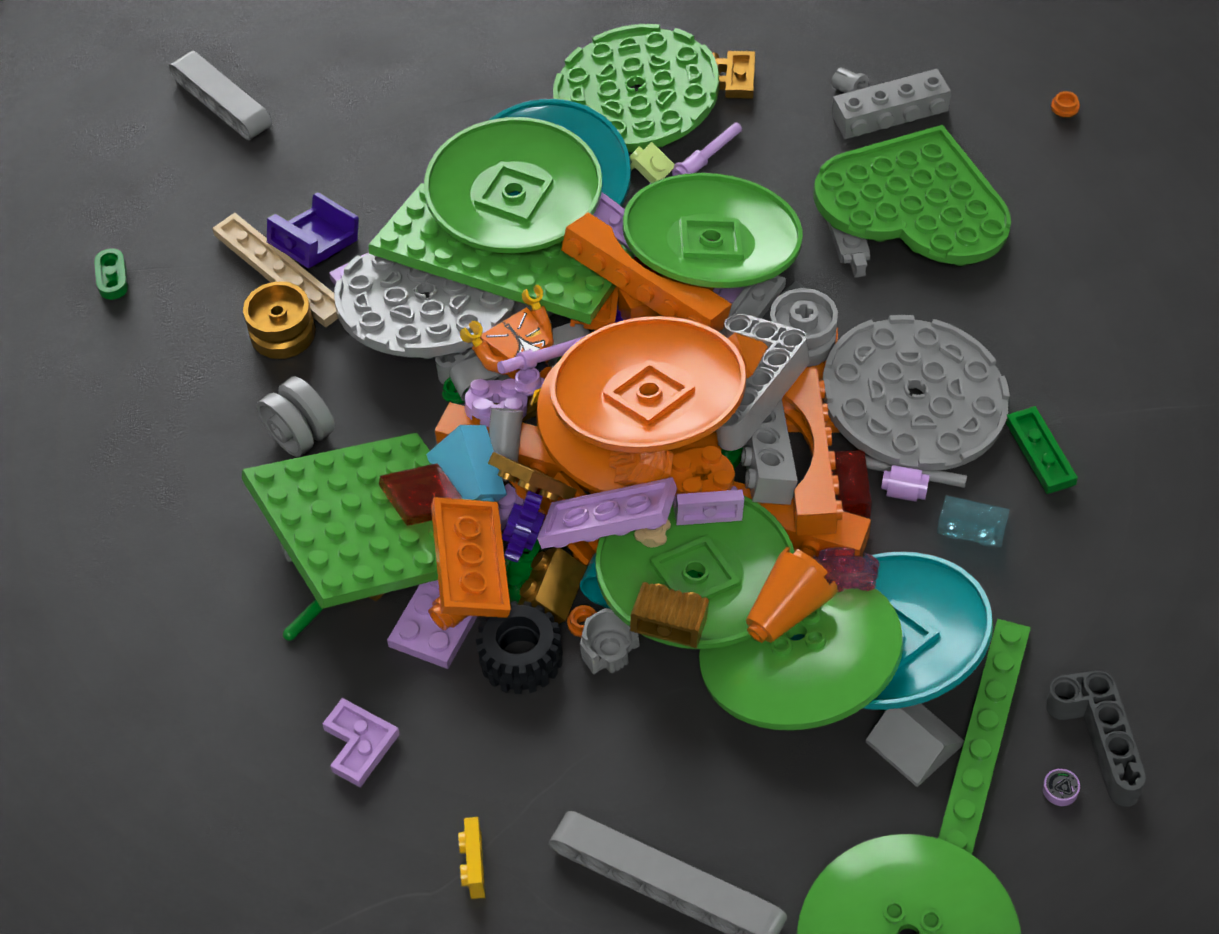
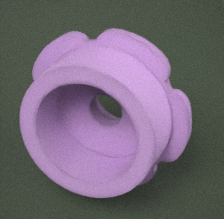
[514,368,544,396]

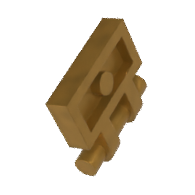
[712,51,755,98]

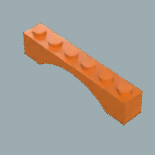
[561,212,732,332]
[782,368,843,536]

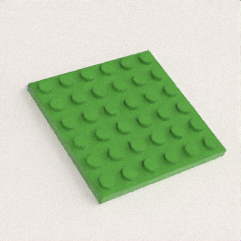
[242,433,456,609]

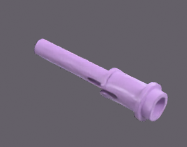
[672,122,742,176]

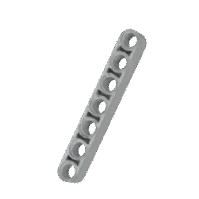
[549,811,787,934]

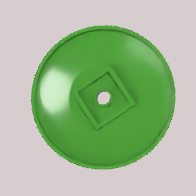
[424,117,602,253]
[622,173,803,288]
[595,496,795,649]
[699,571,903,730]
[797,834,1021,934]

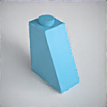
[426,425,507,502]

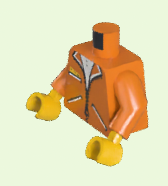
[460,285,554,380]

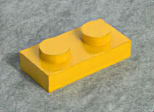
[458,817,485,899]

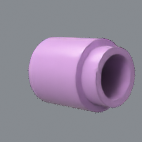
[881,465,930,502]

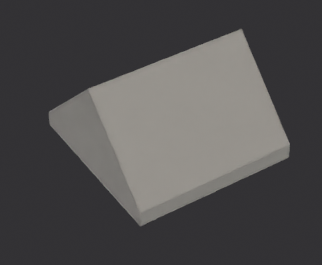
[866,704,964,787]

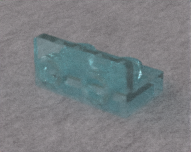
[937,495,1010,548]

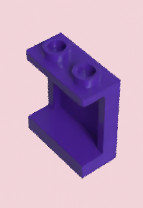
[267,192,359,268]

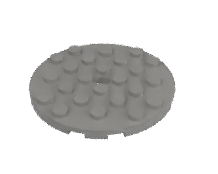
[334,253,516,359]
[822,315,1010,471]

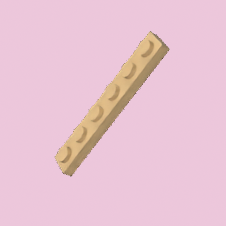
[212,213,338,328]

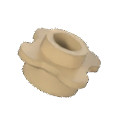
[634,519,671,548]

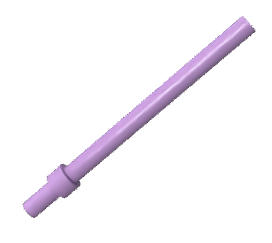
[497,336,585,374]

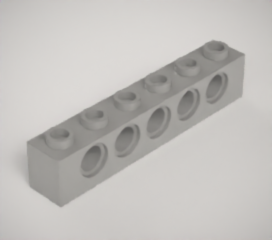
[741,399,798,505]

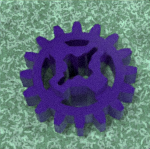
[502,491,545,563]

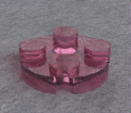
[813,547,880,593]

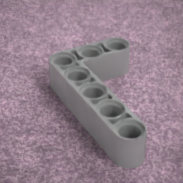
[716,314,810,451]

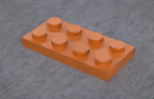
[431,497,511,618]

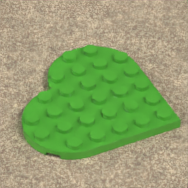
[813,125,1011,266]

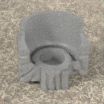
[580,608,640,674]

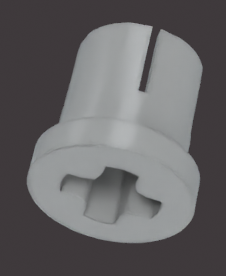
[831,67,869,93]

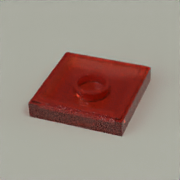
[379,463,463,526]

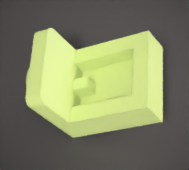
[629,142,675,183]

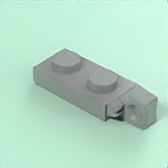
[827,221,870,278]

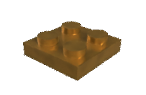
[488,452,577,501]

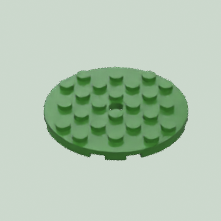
[553,24,720,152]

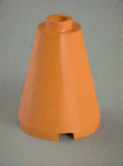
[746,547,838,643]

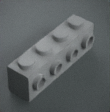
[832,69,951,139]

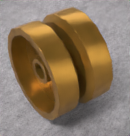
[243,282,316,359]

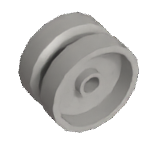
[770,288,838,367]
[256,376,335,457]

